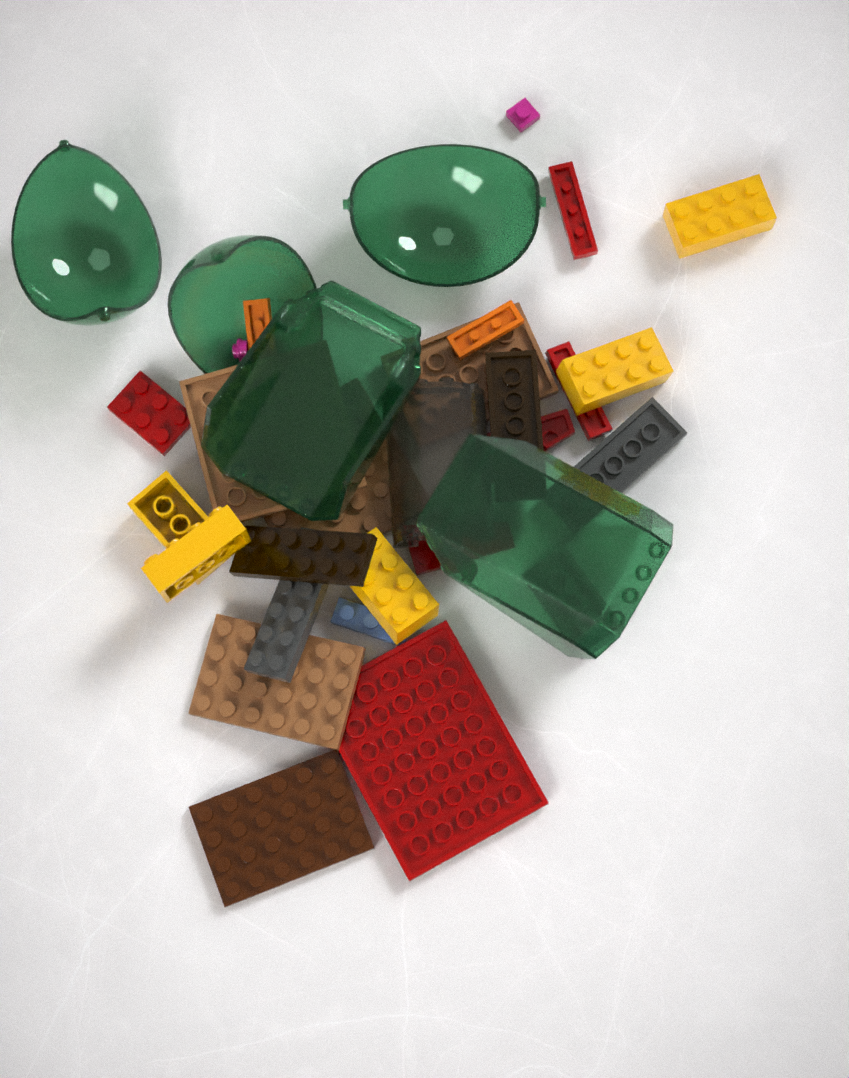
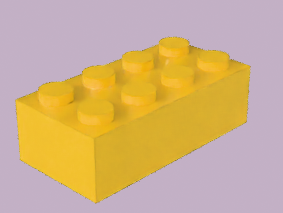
[662,174,777,259]
[556,327,674,415]
[127,470,235,585]
[141,505,251,603]
[350,527,439,645]

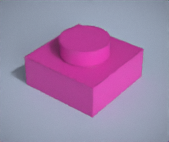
[506,98,540,133]

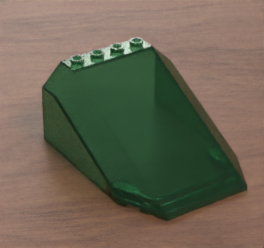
[201,280,421,521]
[415,434,674,659]

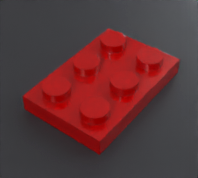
[107,370,191,456]

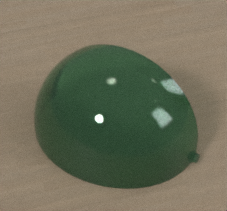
[11,140,162,326]
[343,144,546,287]
[167,235,323,374]

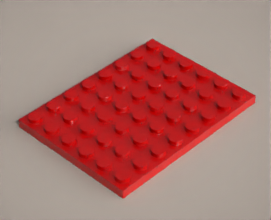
[339,620,549,882]

